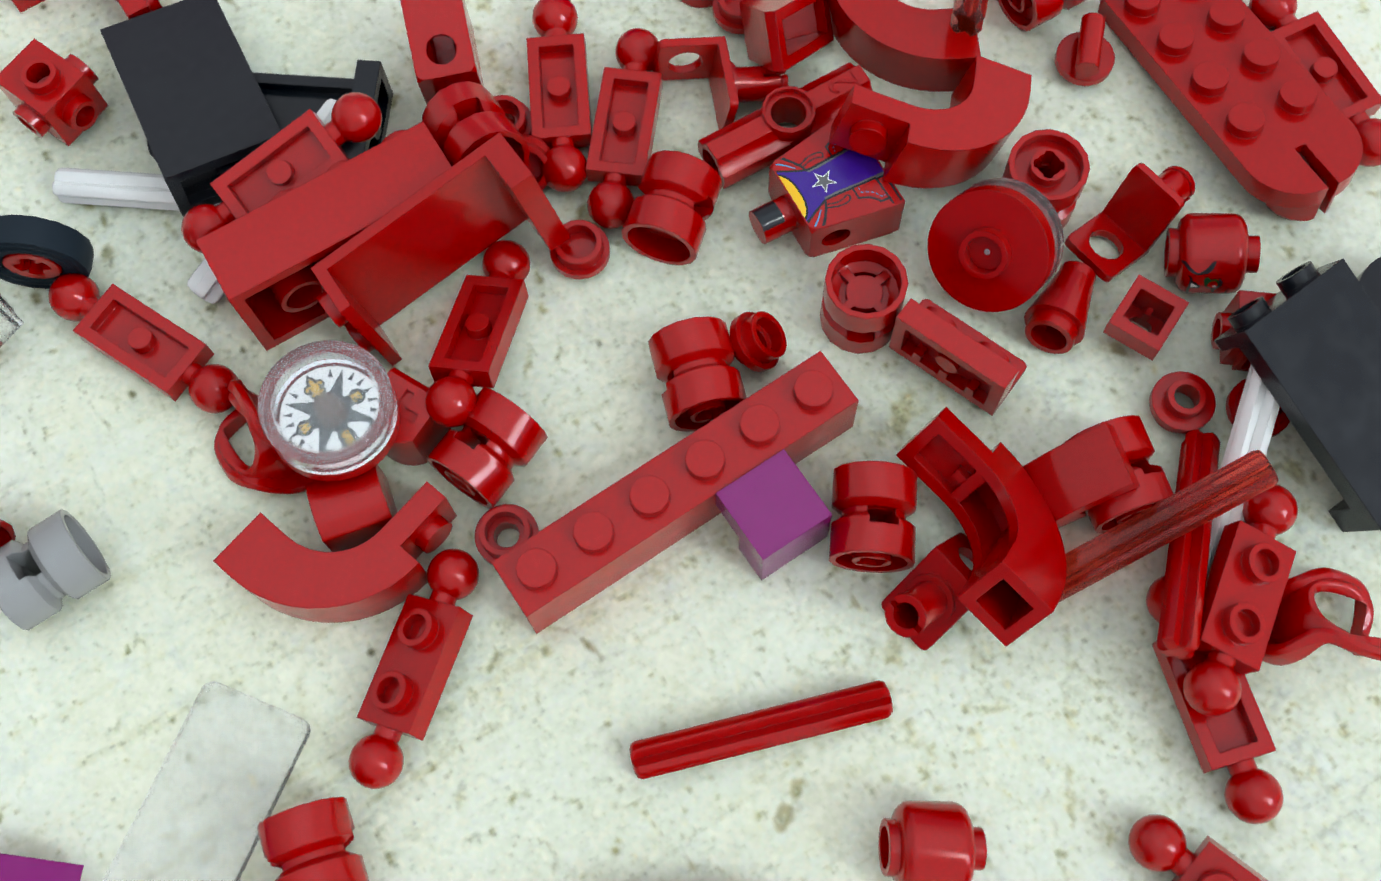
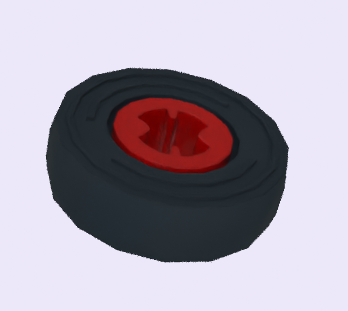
[0,214,94,289]

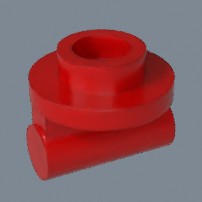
[1055,13,1115,86]

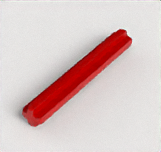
[1156,429,1220,660]
[630,680,893,779]

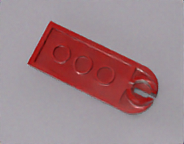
[1098,0,1363,221]

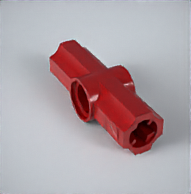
[698,62,873,189]

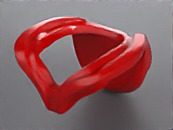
[214,379,316,494]
[1263,567,1381,666]

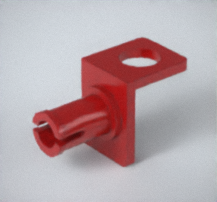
[652,36,788,129]
[1065,163,1195,282]
[881,532,973,650]

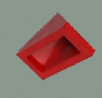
[739,0,834,72]

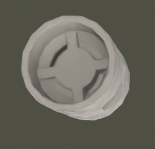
[0,509,111,630]

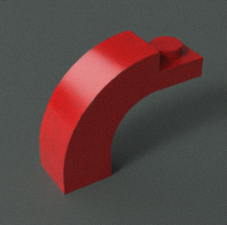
[828,0,981,92]
[829,55,1032,189]
[896,407,1067,647]
[213,482,457,623]

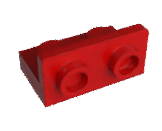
[889,298,1027,416]

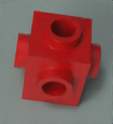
[0,38,108,146]

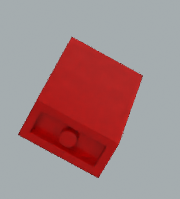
[311,132,571,366]

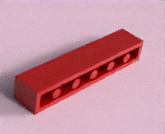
[491,351,859,634]

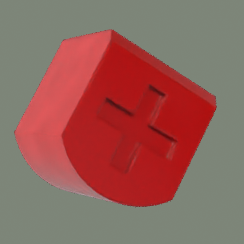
[386,368,451,466]
[306,464,397,552]

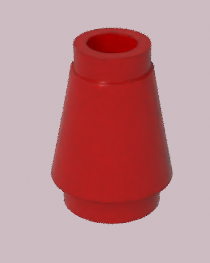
[1024,261,1096,354]

